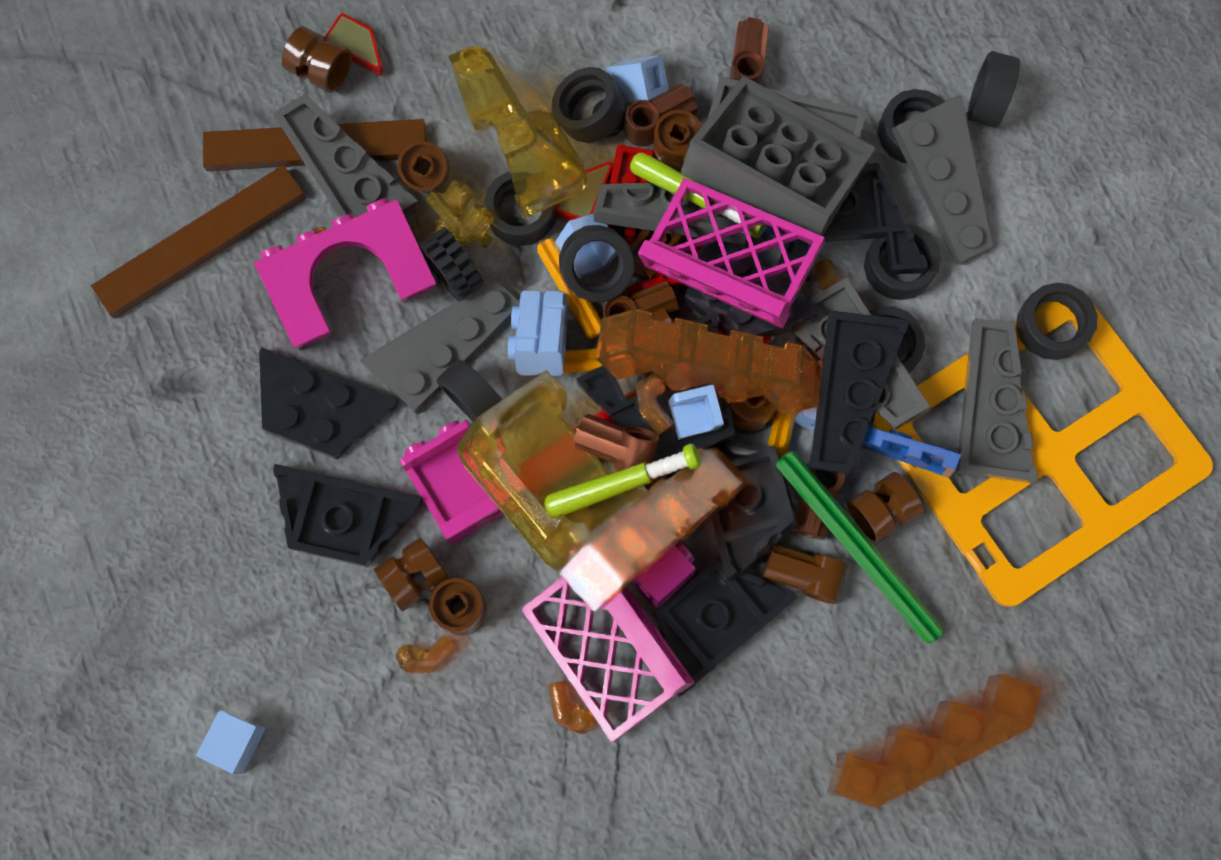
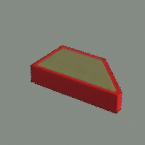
[324,12,384,76]
[555,161,614,221]

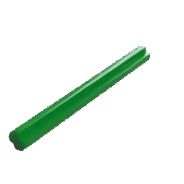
[776,451,944,643]

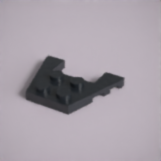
[777,163,928,283]
[576,312,735,461]

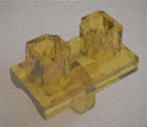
[426,180,495,248]

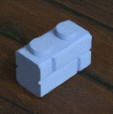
[508,291,568,376]

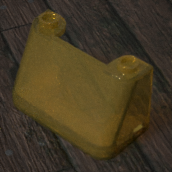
[448,46,588,218]
[457,370,650,570]

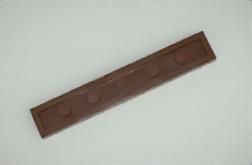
[203,119,426,171]
[90,164,306,319]

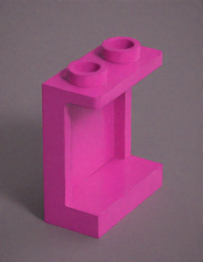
[399,420,518,546]

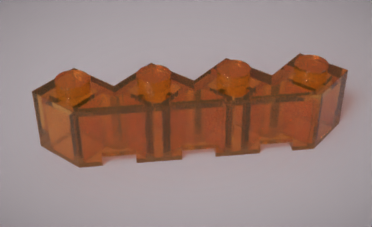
[595,309,821,415]
[559,447,750,612]
[827,674,1042,808]

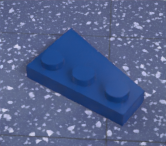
[861,422,961,478]

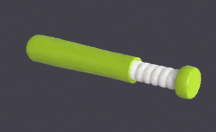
[630,153,767,238]
[544,444,701,518]

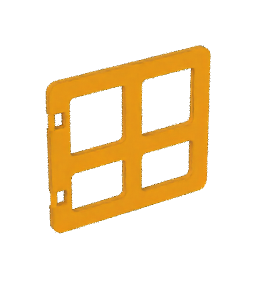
[873,293,1213,607]

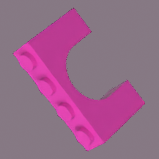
[253,198,437,350]

